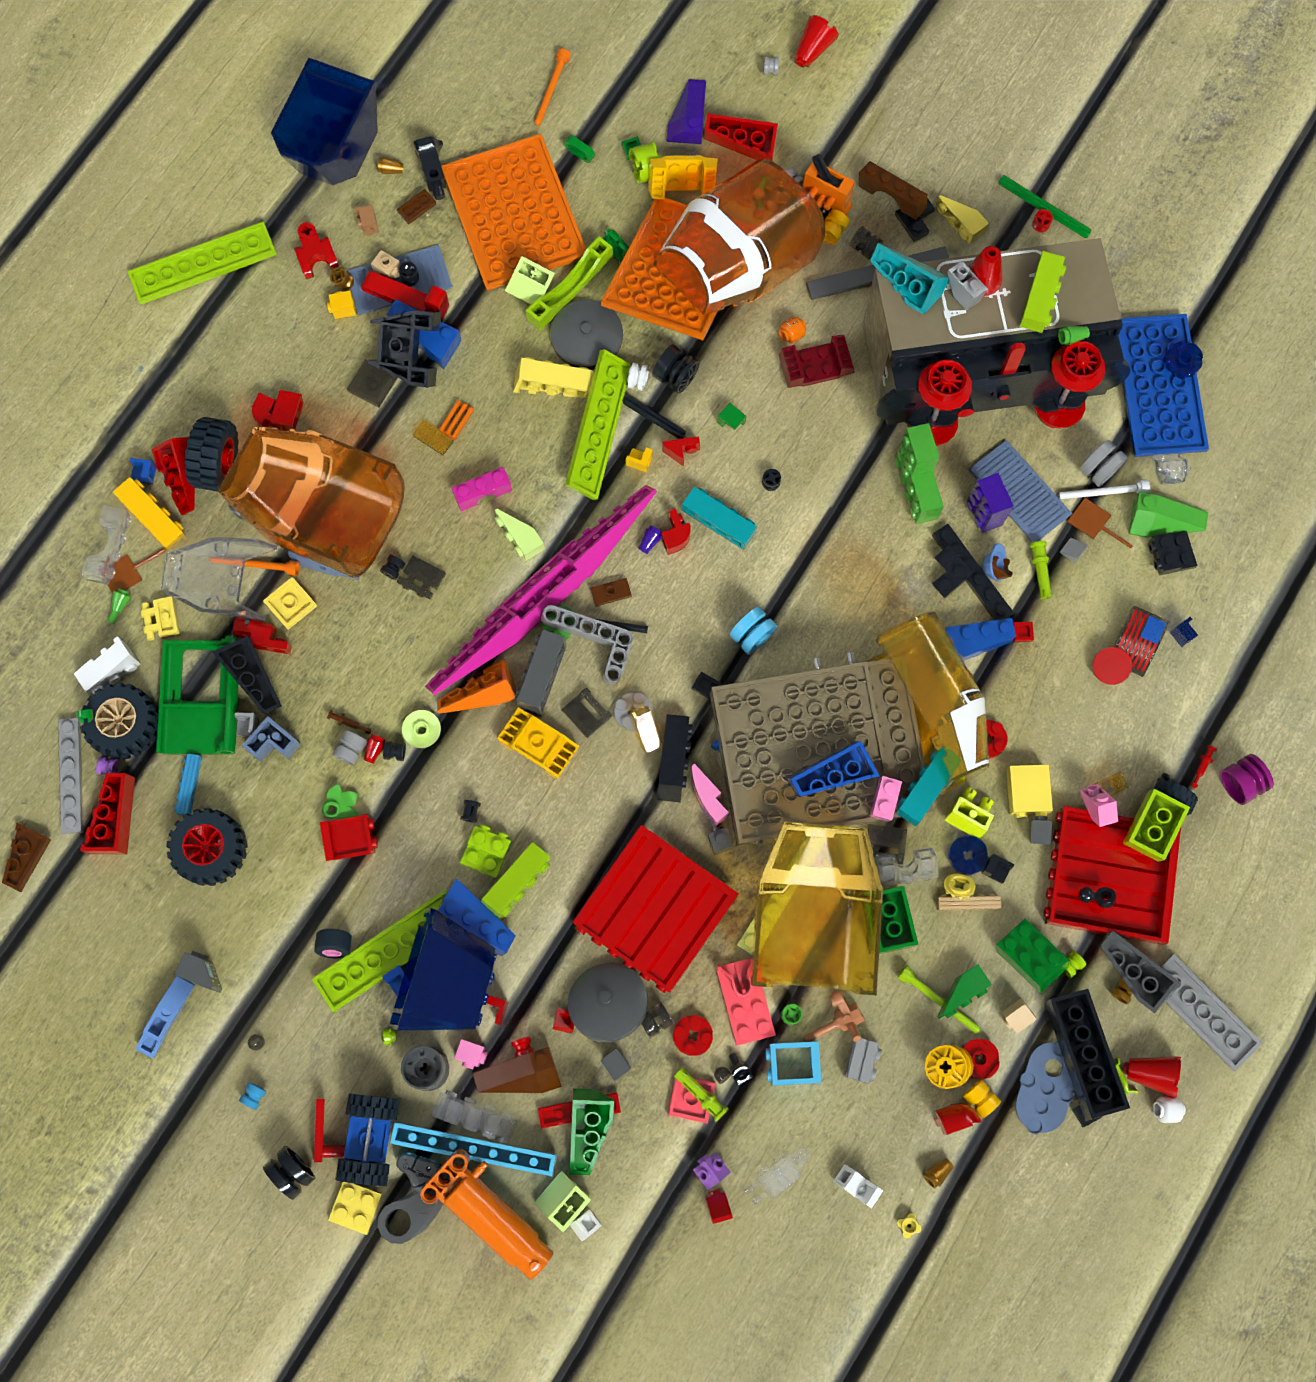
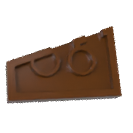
[2,823,51,892]

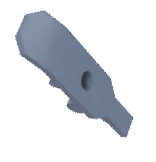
[288,550,360,580]

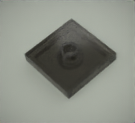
[347,359,398,408]

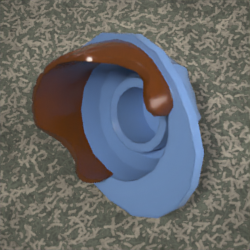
[982,543,1013,581]

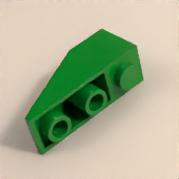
[937,964,992,1019]

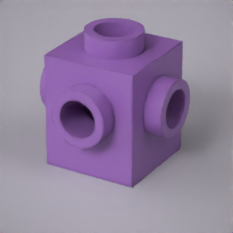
[693,1152,731,1190]

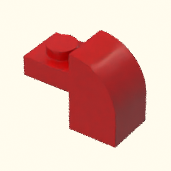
[252,393,286,433]
[661,508,691,555]

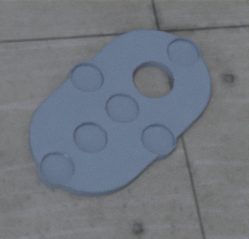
[1015,1041,1075,1135]

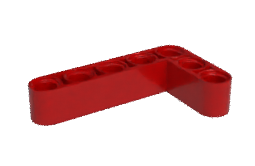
[361,271,450,322]

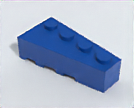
[934,618,1016,671]
[787,741,879,797]

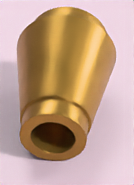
[377,156,404,174]
[924,1158,954,1189]

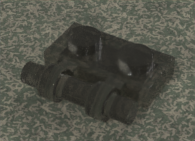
[397,555,446,600]

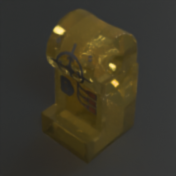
[1092,771,1128,796]

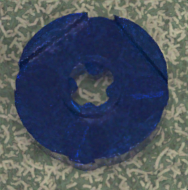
[1164,341,1203,379]
[948,836,988,876]

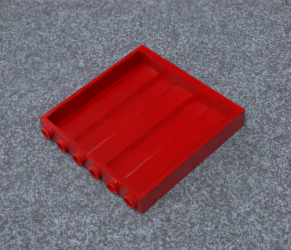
[1043,806,1181,945]
[572,825,739,993]

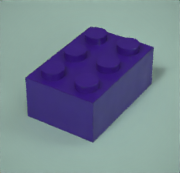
[967,473,1014,533]

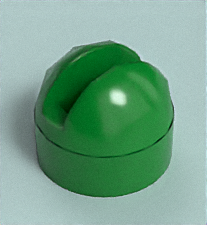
[76,709,93,724]

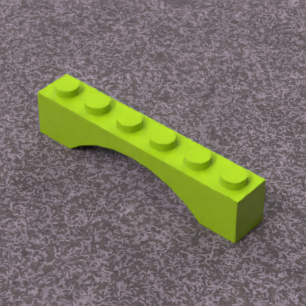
[526,236,613,331]

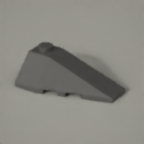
[1101,931,1181,1014]

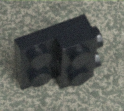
[1148,531,1198,576]

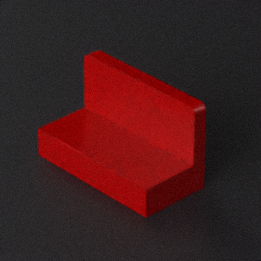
[270,390,304,435]
[484,995,509,1026]

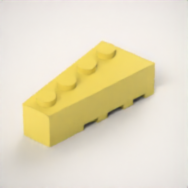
[513,357,594,398]

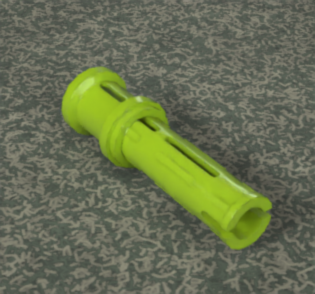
[1030,541,1053,599]
[674,1067,729,1122]

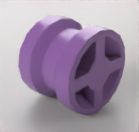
[96,756,119,775]

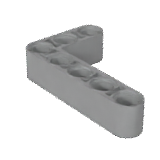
[541,605,633,686]

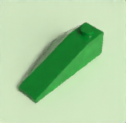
[570,1088,614,1175]

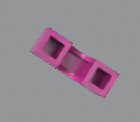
[452,467,512,512]

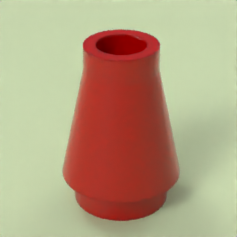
[363,734,386,764]

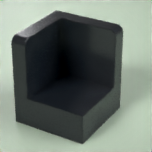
[981,853,1014,884]

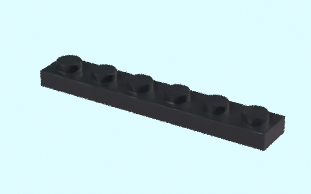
[932,524,1014,620]

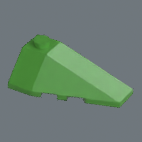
[1129,492,1208,538]

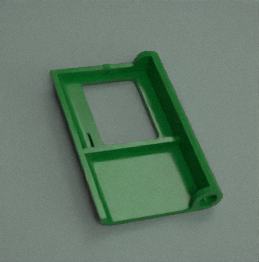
[156,636,238,755]

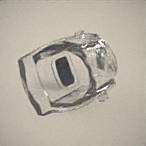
[1152,453,1191,486]

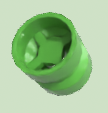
[781,1004,803,1025]

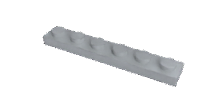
[59,718,83,835]

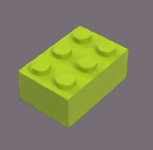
[1123,789,1190,862]

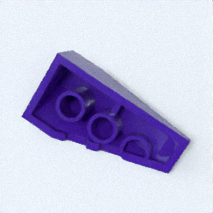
[667,79,706,144]

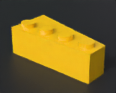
[113,477,185,550]

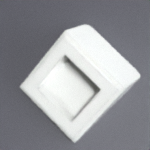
[570,1209,602,1241]

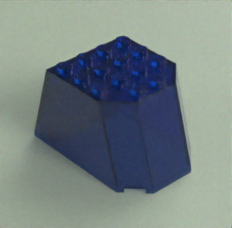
[271,57,378,185]
[388,908,497,1031]

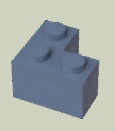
[241,716,301,762]

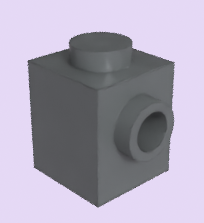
[1030,816,1052,844]
[708,826,734,856]

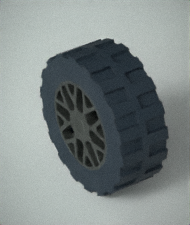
[1154,780,1198,815]

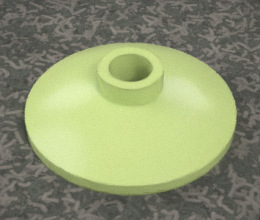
[402,710,441,748]

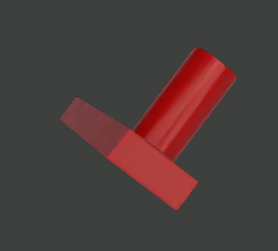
[314,1099,345,1162]

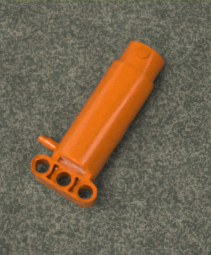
[420,1149,554,1280]

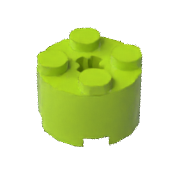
[629,142,662,183]

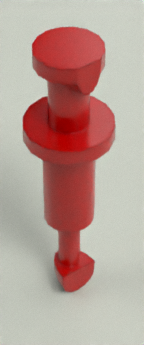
[1191,745,1217,788]

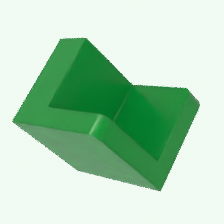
[717,403,747,430]

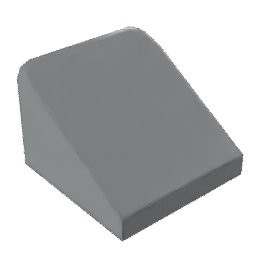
[1060,538,1088,563]

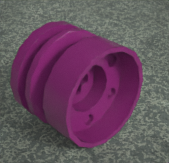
[1220,753,1274,805]

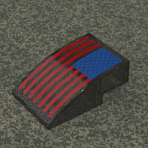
[1114,606,1170,677]

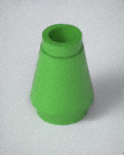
[1058,326,1090,346]

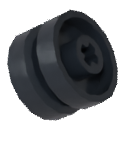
[263,1146,316,1200]

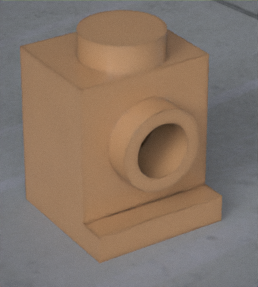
[354,204,379,236]

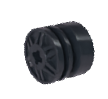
[652,344,700,394]

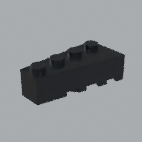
[212,636,282,715]

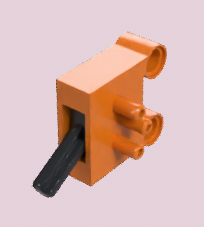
[799,154,855,215]

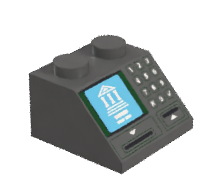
[174,951,222,993]

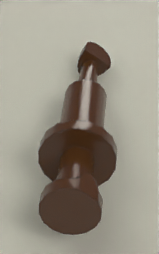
[327,710,372,734]

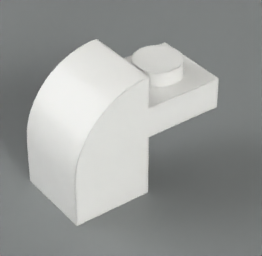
[833,1164,883,1208]

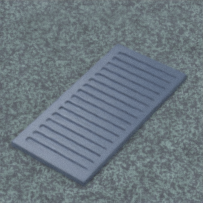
[347,245,453,315]
[969,440,1072,543]

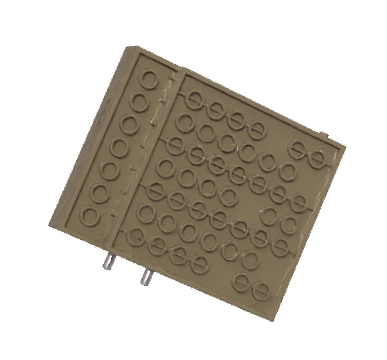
[709,652,934,846]

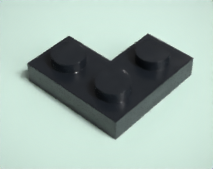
[895,198,935,242]
[932,545,974,598]

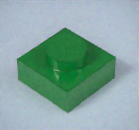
[621,136,641,160]

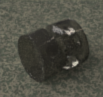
[849,226,883,260]
[641,1002,674,1039]

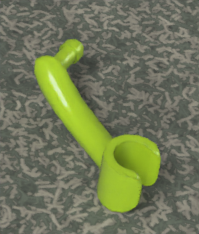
[1115,1057,1138,1095]

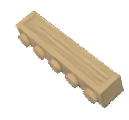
[937,894,1001,911]

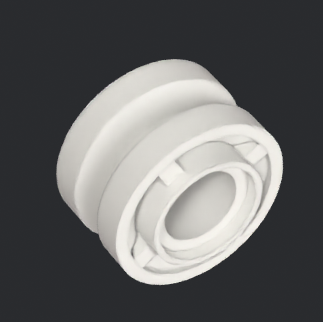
[627,362,649,391]

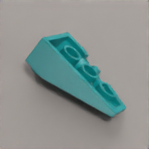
[870,243,949,314]

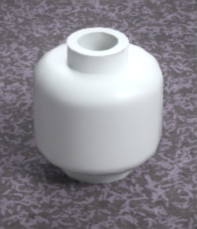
[1153,1096,1186,1123]

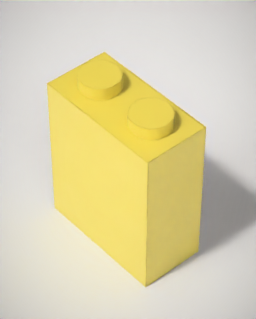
[1006,765,1053,818]

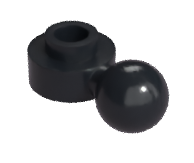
[1078,887,1116,908]

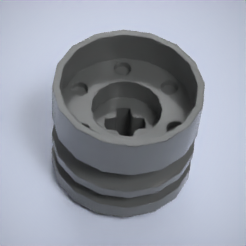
[401,1046,450,1091]

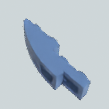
[135,976,195,1059]

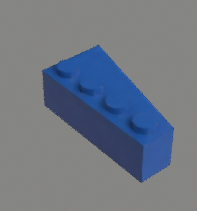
[387,300,462,370]
[433,879,516,957]

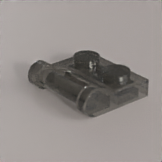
[561,687,613,739]
[866,824,907,865]

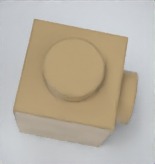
[371,250,400,280]
[1002,998,1037,1033]

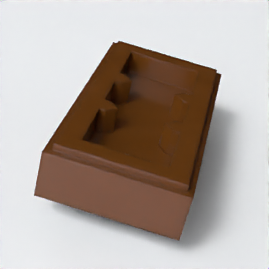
[397,189,436,225]
[590,578,632,607]

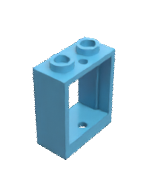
[766,1041,822,1086]

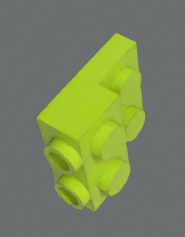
[460,825,512,879]

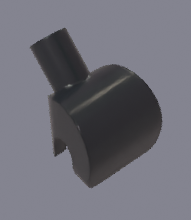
[728,1053,753,1085]

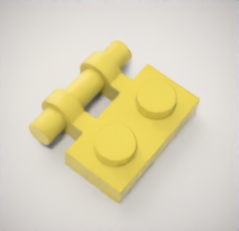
[140,596,180,641]

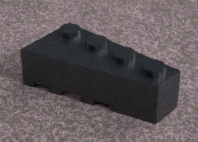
[657,714,693,803]

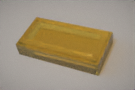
[413,420,454,456]

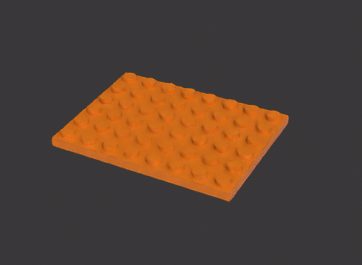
[441,134,586,291]
[601,198,757,340]

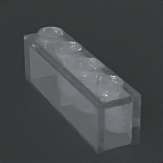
[431,1090,518,1144]

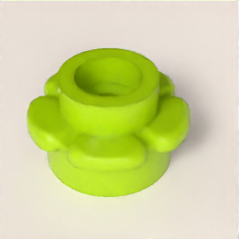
[382,1026,396,1046]

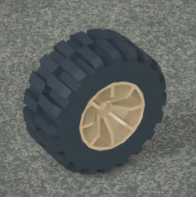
[80,683,159,760]

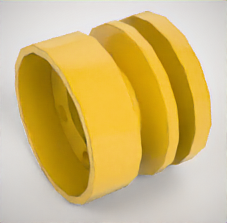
[925,1044,973,1089]

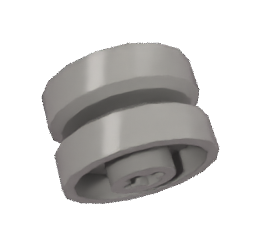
[1080,439,1128,487]

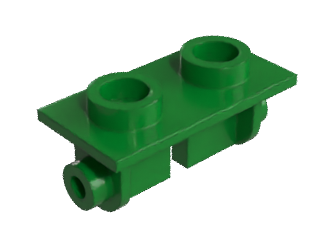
[602,229,629,264]

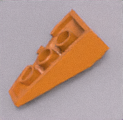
[437,659,516,714]

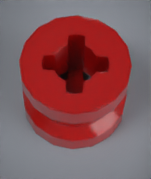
[1032,209,1053,233]
[511,1036,534,1058]

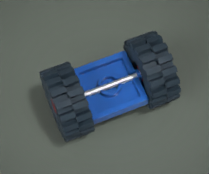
[335,1093,400,1186]

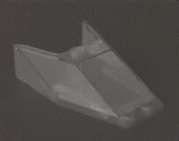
[161,537,277,621]

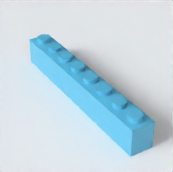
[390,1123,557,1176]

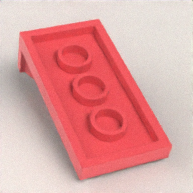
[716,956,776,1046]

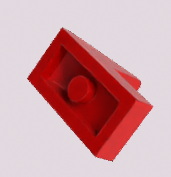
[662,436,700,466]

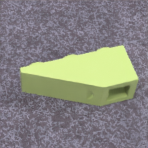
[494,509,545,561]

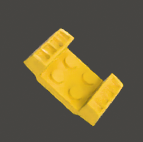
[648,155,718,199]
[497,707,579,780]

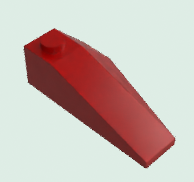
[151,437,195,515]

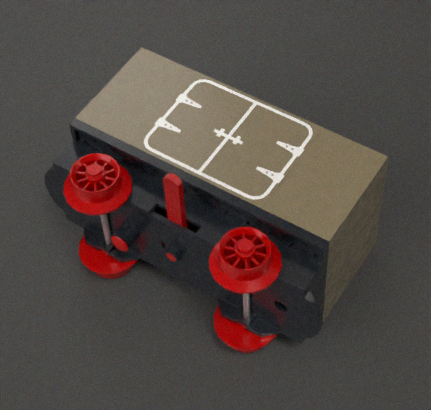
[862,238,1130,446]

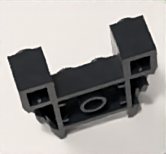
[368,310,441,388]

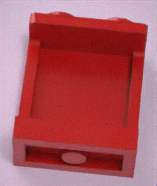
[320,814,378,862]

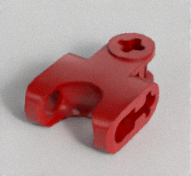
[294,222,339,280]

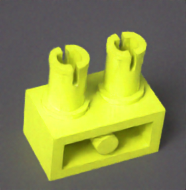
[945,787,994,840]

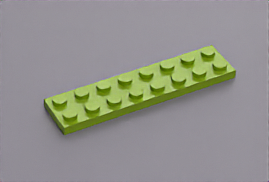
[127,221,277,305]
[565,349,632,500]
[312,889,456,1013]

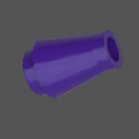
[638,525,662,554]

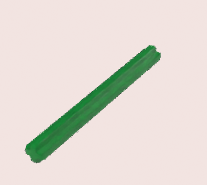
[998,175,1092,238]

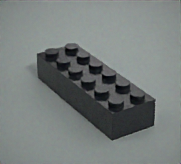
[1045,989,1130,1121]

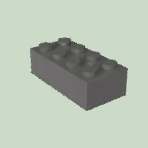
[515,630,566,717]

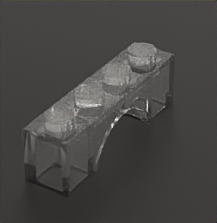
[81,505,131,585]

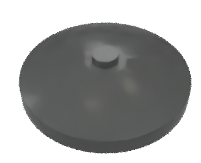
[550,299,623,369]
[568,963,648,1042]

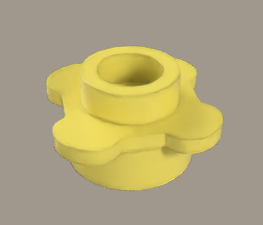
[897,1213,921,1239]

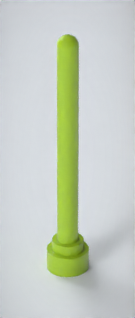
[897,966,980,1033]

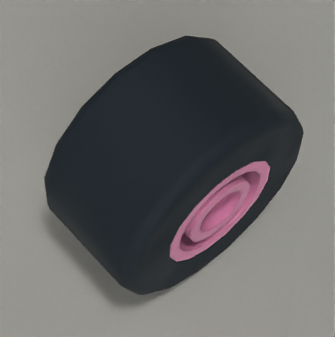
[314,929,352,959]

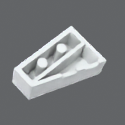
[74,636,141,696]

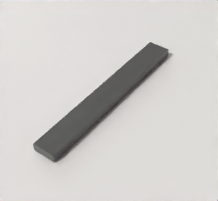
[807,246,949,300]

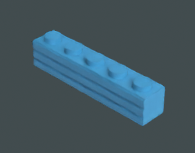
[174,754,202,816]

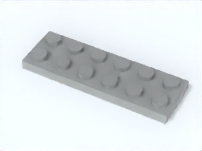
[1160,954,1262,1071]

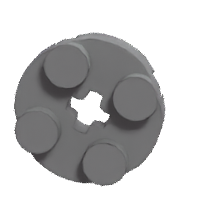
[614,692,653,731]

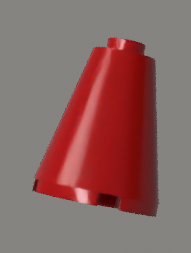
[794,15,839,68]
[968,246,1003,296]
[1123,1056,1181,1098]

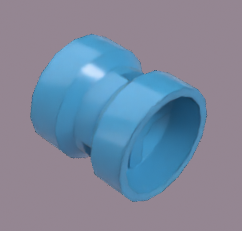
[239,1082,267,1110]

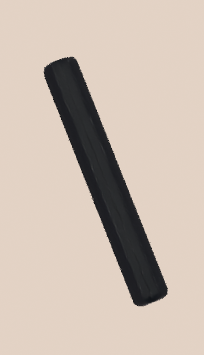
[622,394,686,439]

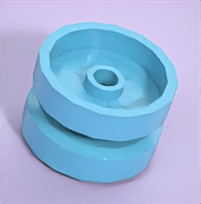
[729,607,778,655]

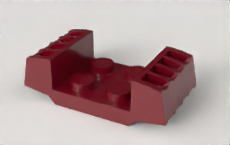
[779,334,855,388]

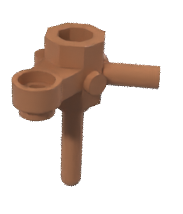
[803,989,865,1042]

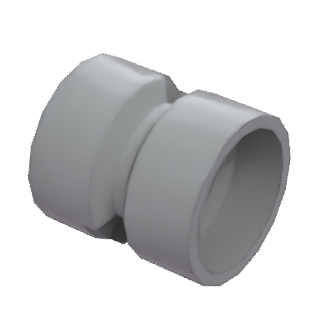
[332,730,367,766]

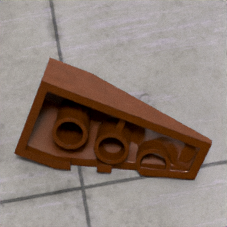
[473,1047,562,1093]

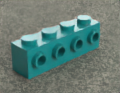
[682,487,757,550]
[896,746,963,827]

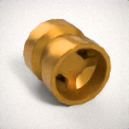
[330,267,354,291]
[1111,977,1133,1005]

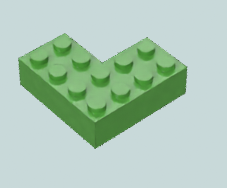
[895,423,944,524]

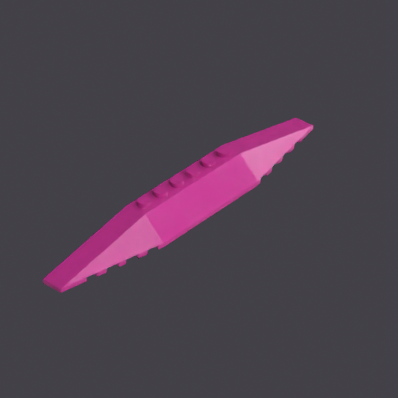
[425,485,657,695]

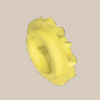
[943,873,976,900]

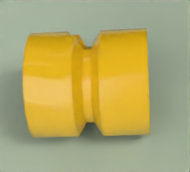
[817,209,850,245]
[963,1079,1002,1119]

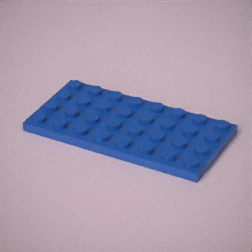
[1118,314,1209,457]

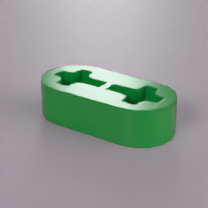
[564,135,595,163]

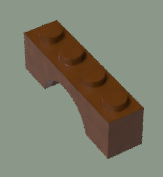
[859,161,928,220]

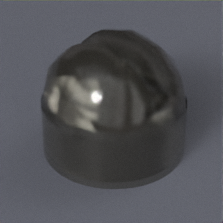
[248,1034,265,1051]
[714,1067,732,1085]

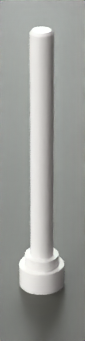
[1058,480,1150,499]

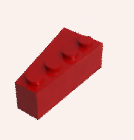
[704,113,778,166]
[80,773,135,855]

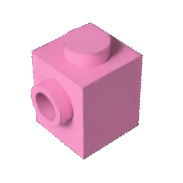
[454,1039,487,1069]

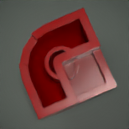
[935,1103,982,1135]

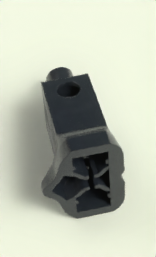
[413,136,446,200]

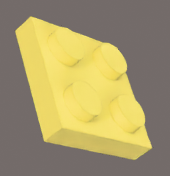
[263,577,317,630]
[328,1182,383,1235]

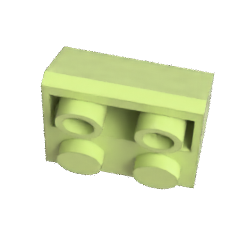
[505,256,555,305]
[534,1171,592,1232]

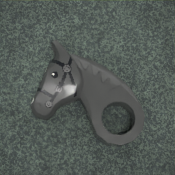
[378,1152,459,1244]

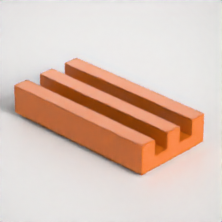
[439,400,474,441]

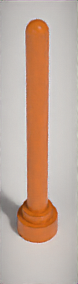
[535,48,571,126]
[209,555,300,576]

